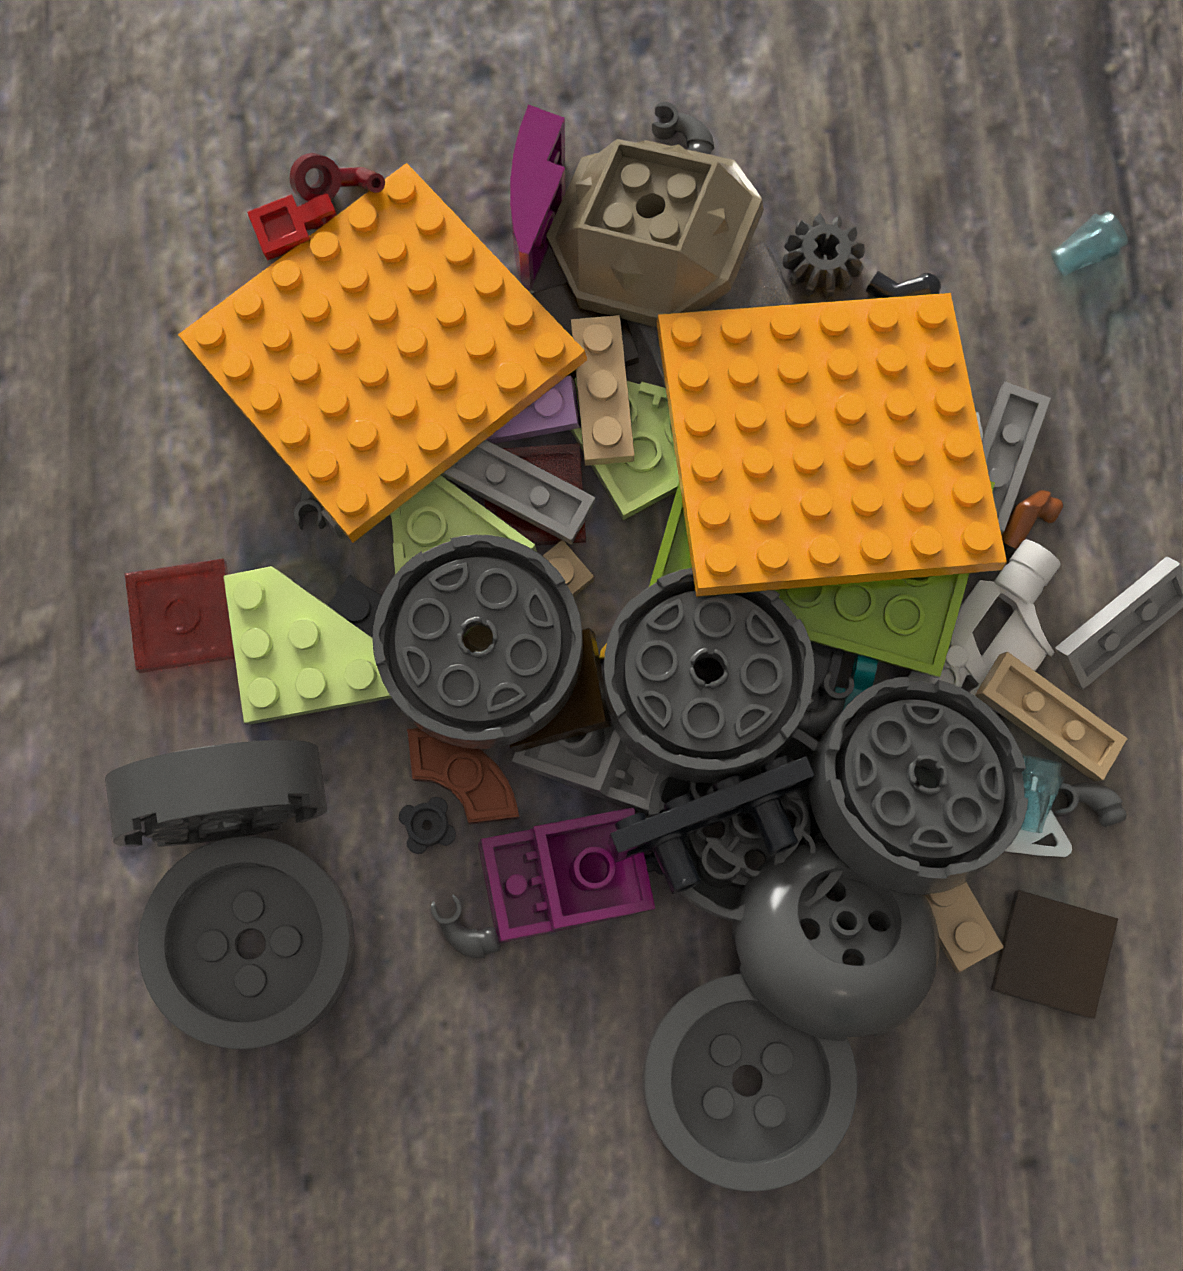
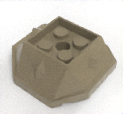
[546,139,764,327]

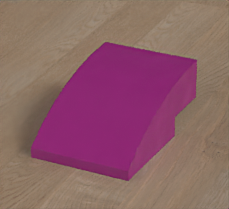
[510,104,565,291]
[478,807,656,944]

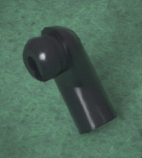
[866,271,941,298]

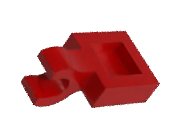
[247,194,337,261]

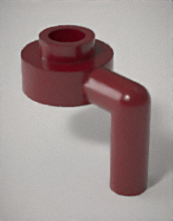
[289,153,385,202]

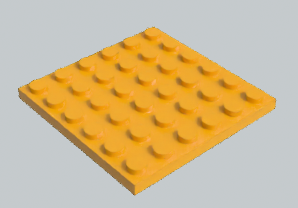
[178,163,587,543]
[657,293,1007,597]

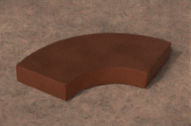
[407,728,520,825]

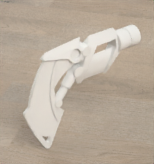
[909,539,1072,857]

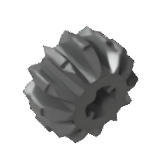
[782,213,865,299]

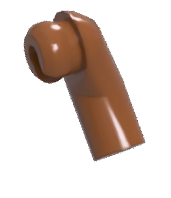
[1001,490,1064,549]

